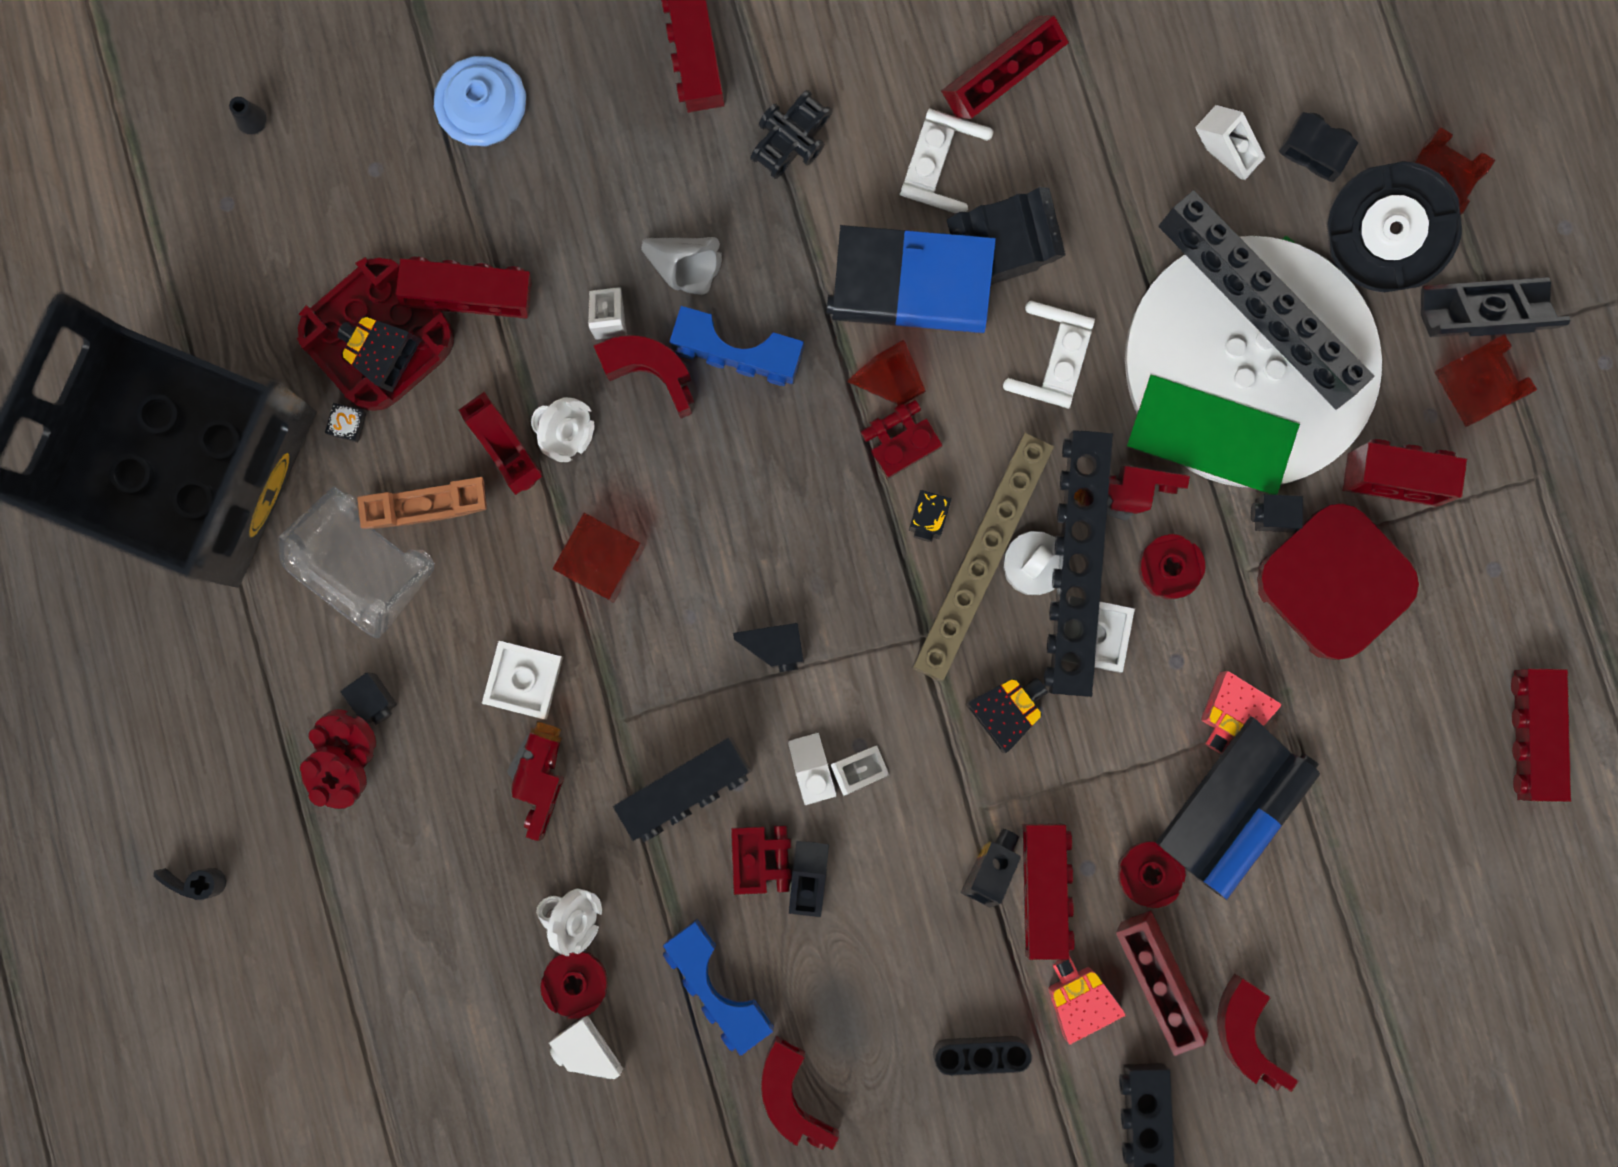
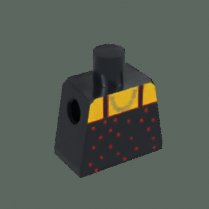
[337,317,422,392]
[965,677,1048,753]
[960,829,1021,908]

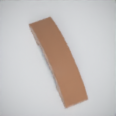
[357,477,487,529]

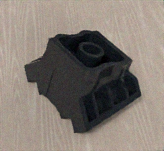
[947,187,1066,285]

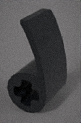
[153,868,226,900]

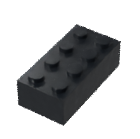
[612,737,751,843]

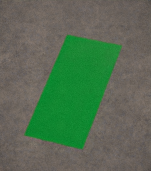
[1127,374,1300,495]

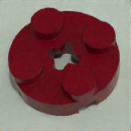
[1138,534,1206,600]
[308,709,376,768]
[300,745,367,809]
[1118,841,1186,908]
[540,951,608,1019]

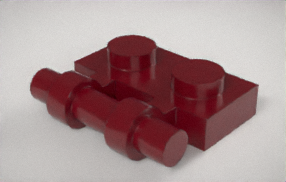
[860,400,943,479]
[731,825,792,895]

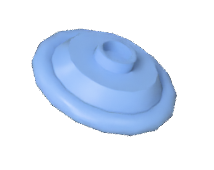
[434,56,526,146]

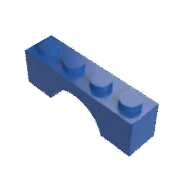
[670,306,804,386]
[663,919,774,1056]

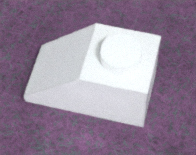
[1195,105,1265,180]
[788,733,836,805]
[549,1016,623,1079]

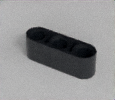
[933,1036,1032,1076]

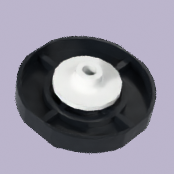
[1326,161,1462,293]

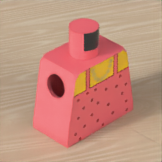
[1201,671,1282,754]
[1048,957,1126,1045]

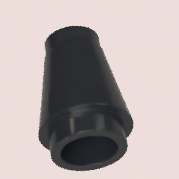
[229,97,267,135]

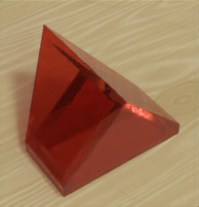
[846,340,926,406]

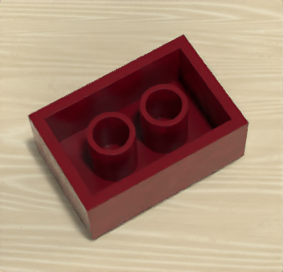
[1342,439,1467,507]

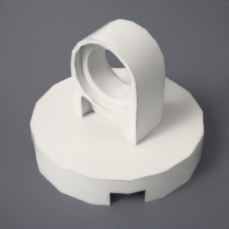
[531,397,595,462]
[1003,531,1060,595]
[536,888,602,956]

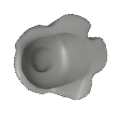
[641,237,722,295]

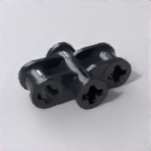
[750,90,833,179]

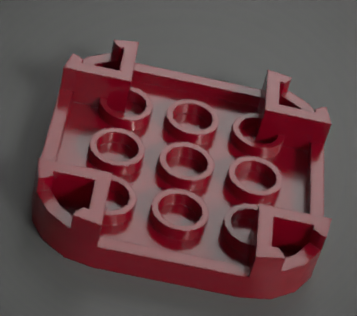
[296,257,454,411]
[1257,503,1419,660]

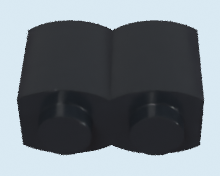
[1279,112,1358,182]

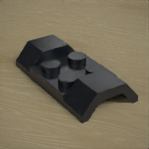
[1421,277,1571,337]

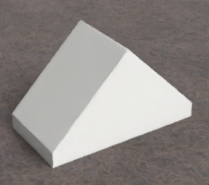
[588,287,627,340]
[830,745,889,796]

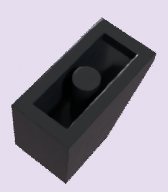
[733,623,804,673]
[788,841,829,917]

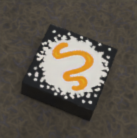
[325,403,367,443]

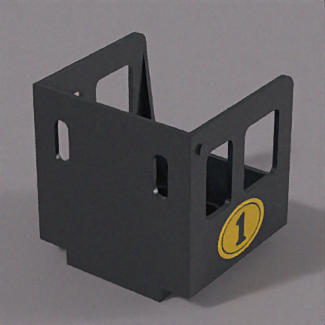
[0,292,317,588]

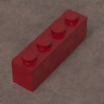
[661,0,724,113]
[941,15,1069,119]
[396,256,532,319]
[1511,669,1571,802]
[1022,823,1075,960]
[1116,910,1209,1056]

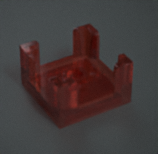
[1413,127,1495,215]
[1434,334,1537,427]
[552,512,645,603]

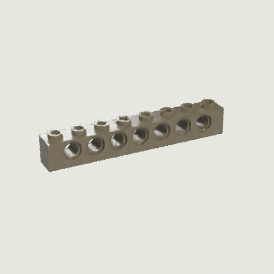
[912,433,1054,682]

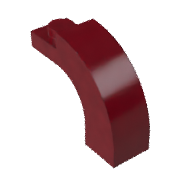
[594,335,695,419]
[458,391,543,495]
[1217,974,1299,1092]
[761,1036,839,1150]

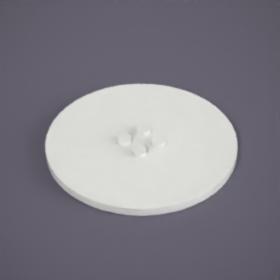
[1125,236,1382,487]

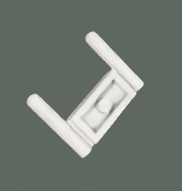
[900,108,993,214]
[1003,301,1095,409]

